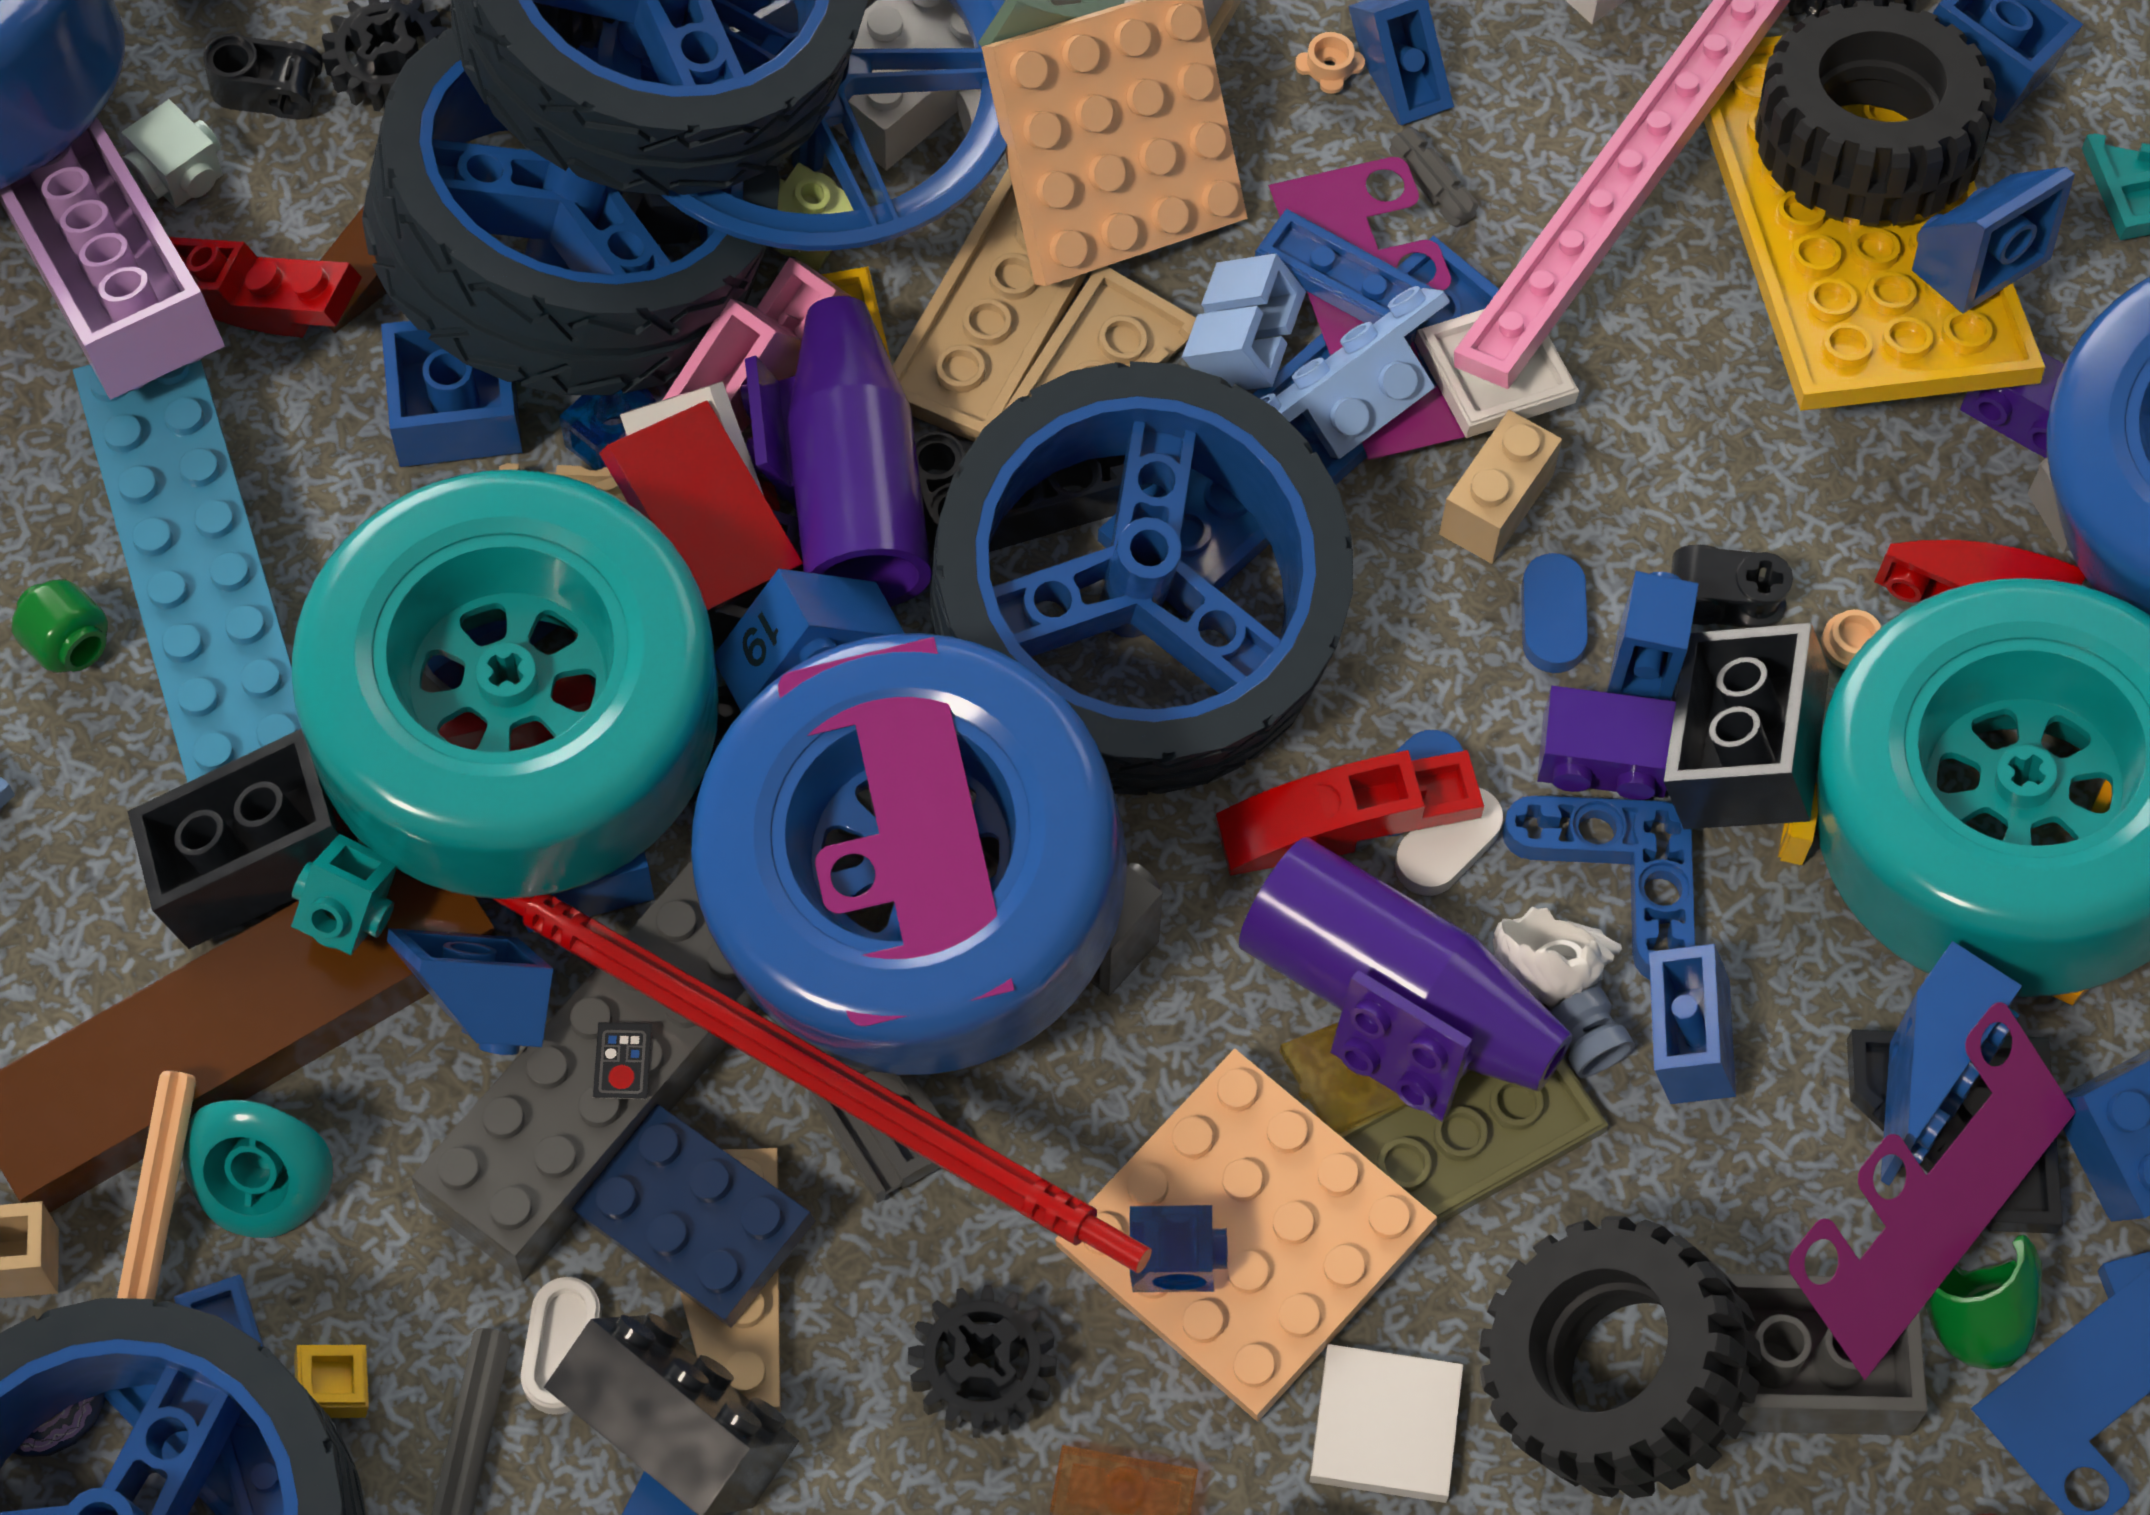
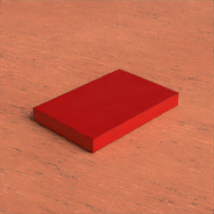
[599,400,803,613]

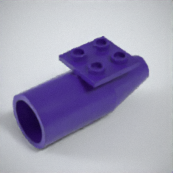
[741,296,932,607]
[1239,837,1572,1122]

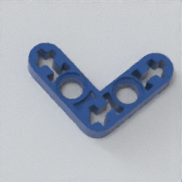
[1502,796,1695,980]

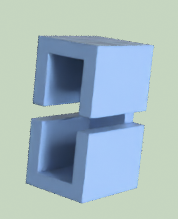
[1182,253,1306,390]

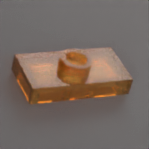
[1049,1445,1198,1515]

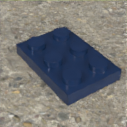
[572,1104,816,1328]

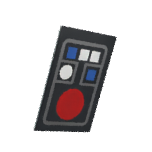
[593,1022,652,1099]

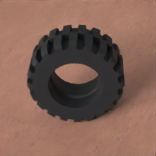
[1755,1,1997,226]
[1479,1216,1761,1498]

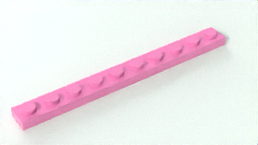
[1454,0,1790,389]

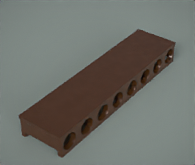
[0,869,495,1213]

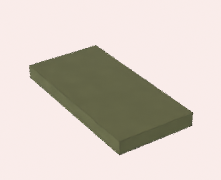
[1332,1059,1608,1227]

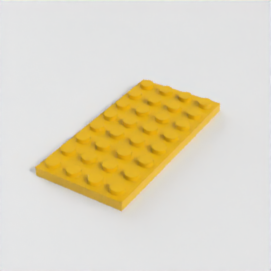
[1703,35,2045,411]

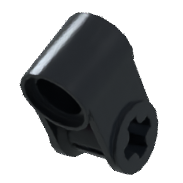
[203,34,324,120]
[1671,545,1793,628]

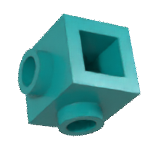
[291,834,397,955]

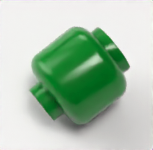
[11,579,108,673]

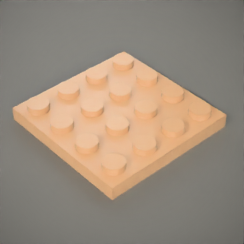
[981,0,1248,286]
[1055,1048,1437,1422]

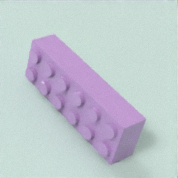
[0,118,225,400]

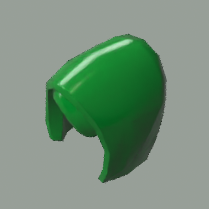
[1925,1235,2042,1370]

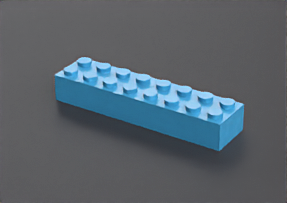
[72,359,301,783]

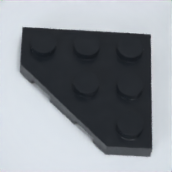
[1847,1029,2063,1234]

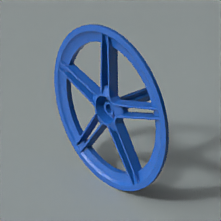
[598,0,1007,251]

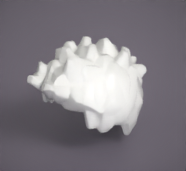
[1493,906,1622,1010]

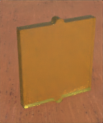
[1279,1022,1408,1134]

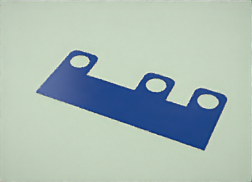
[1971,1266,2150,1515]

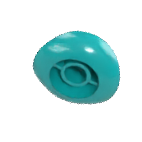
[182,1100,333,1238]

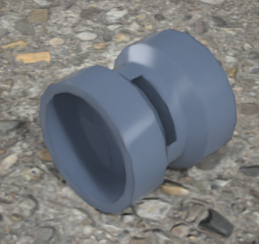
[1550,987,1636,1078]

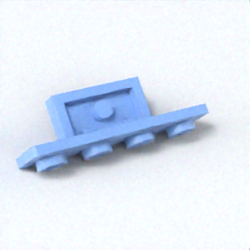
[1260,286,1450,459]

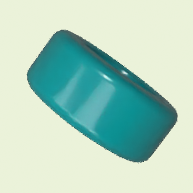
[292,470,719,899]
[1816,578,2150,997]

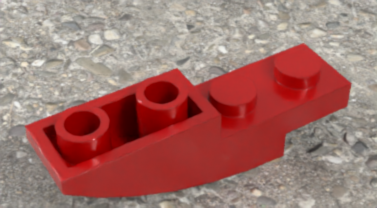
[169,237,362,338]
[1874,540,2085,602]
[1215,750,1484,876]

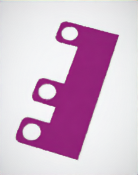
[1268,157,1495,460]
[778,637,1014,1026]
[1789,1002,2075,1380]

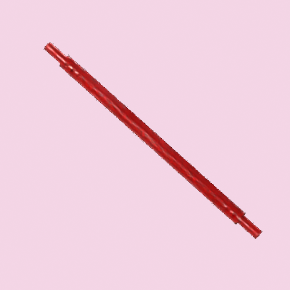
[492,895,1152,1273]

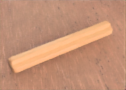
[117,1070,196,1302]

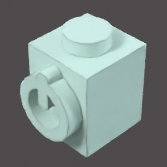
[121,99,223,208]

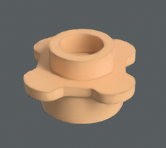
[1295,32,1365,94]

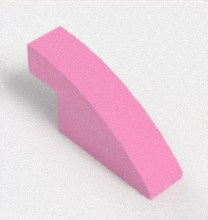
[663,257,852,433]

